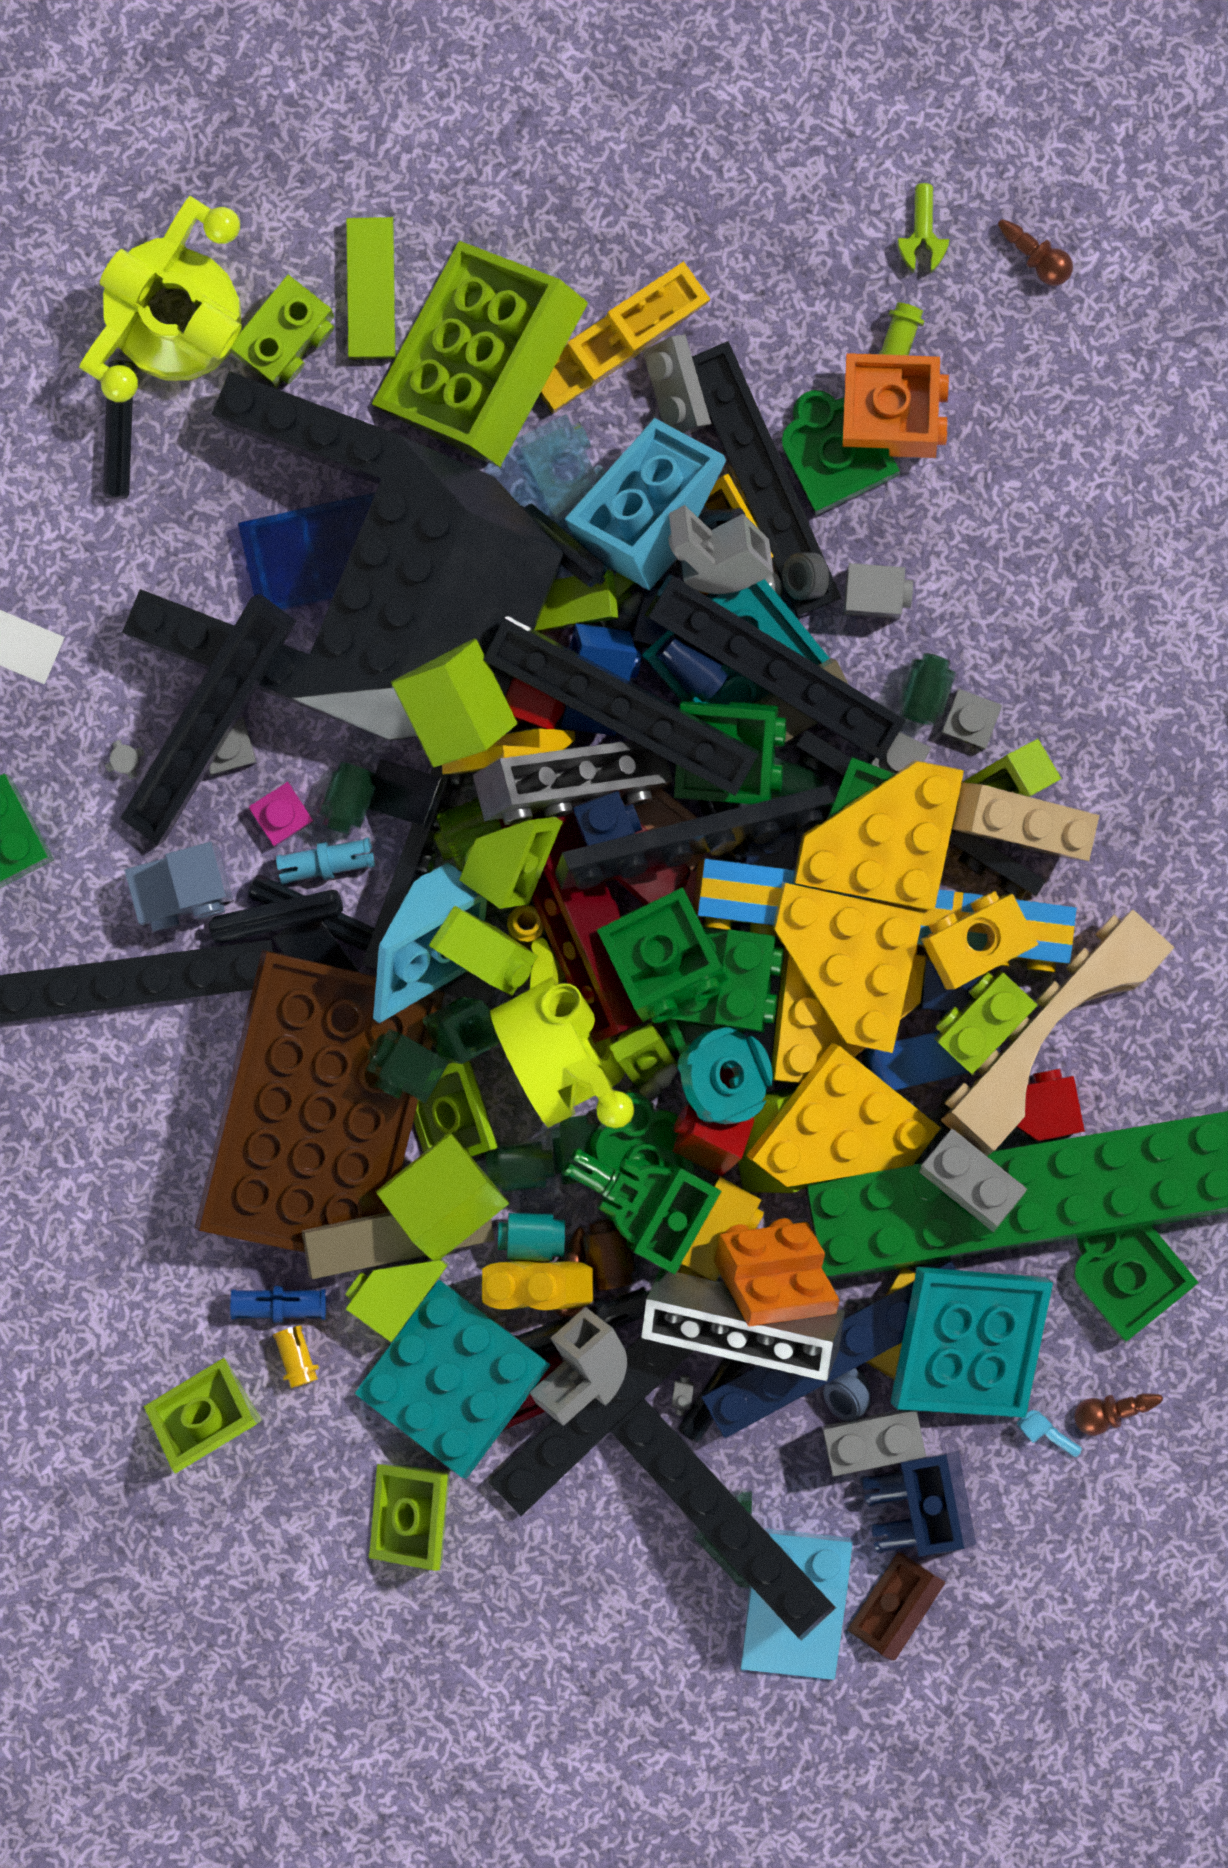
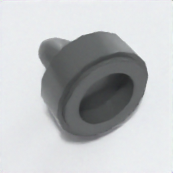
[782,552,829,600]

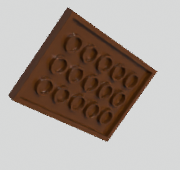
[194,950,445,1267]

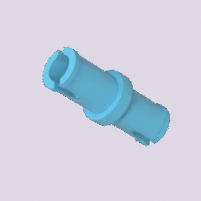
[276,837,375,885]

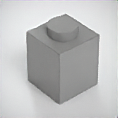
[843,563,913,619]

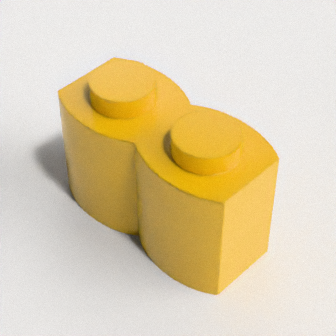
[482,1261,593,1310]

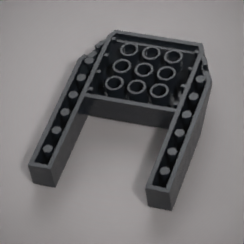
[122,371,565,741]

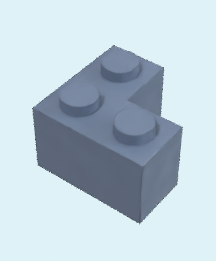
[124,841,234,932]

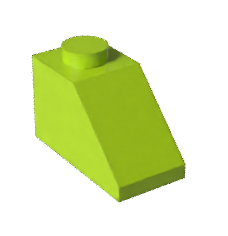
[963,738,1062,797]
[459,817,563,909]
[429,905,538,995]
[345,1259,449,1342]

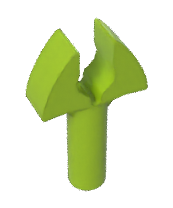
[897,183,950,273]

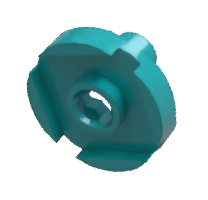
[678,1027,773,1124]

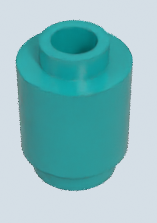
[498,1213,565,1261]

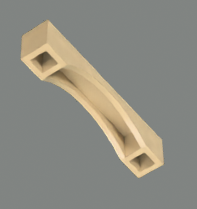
[941,909,1175,1156]

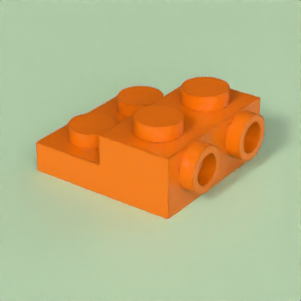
[843,353,949,458]
[714,1218,840,1327]

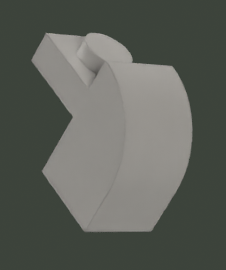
[668,505,774,594]
[529,1307,627,1426]

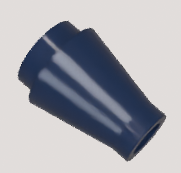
[656,634,728,702]

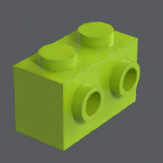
[230,274,335,389]
[934,970,1038,1074]

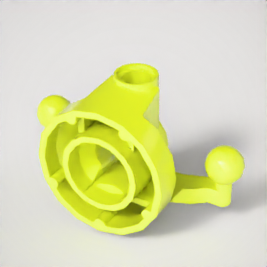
[79,196,242,402]
[490,938,634,1129]

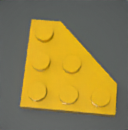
[793,760,964,911]
[772,882,924,1053]
[771,946,926,1084]
[746,1042,941,1187]

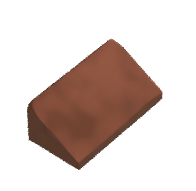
[847,1551,945,1661]

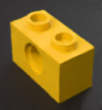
[920,891,1039,990]

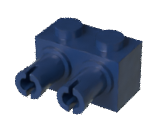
[863,1451,976,1557]

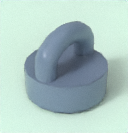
[823,1368,871,1421]

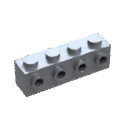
[473,741,673,825]
[642,1268,845,1381]

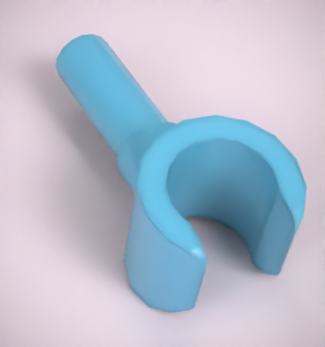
[1017,1410,1082,1457]

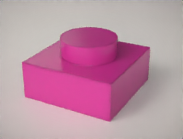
[249,781,314,847]

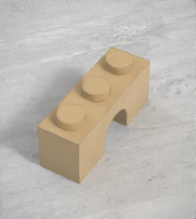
[951,782,1100,861]

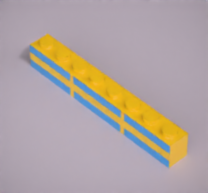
[693,859,1077,972]

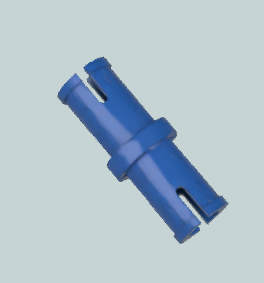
[230,1286,326,1323]

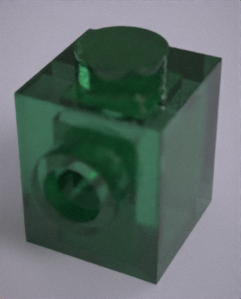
[422,997,501,1064]
[365,1029,449,1103]

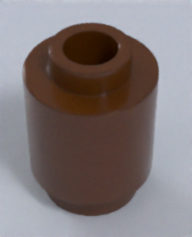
[581,1219,636,1290]

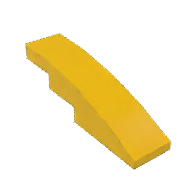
[539,261,711,414]

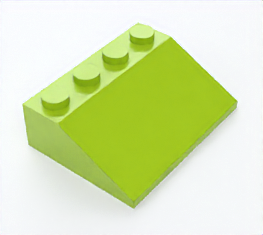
[372,241,588,467]

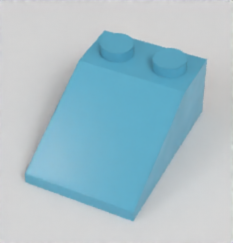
[565,418,726,590]
[373,863,487,1023]
[741,1528,853,1680]

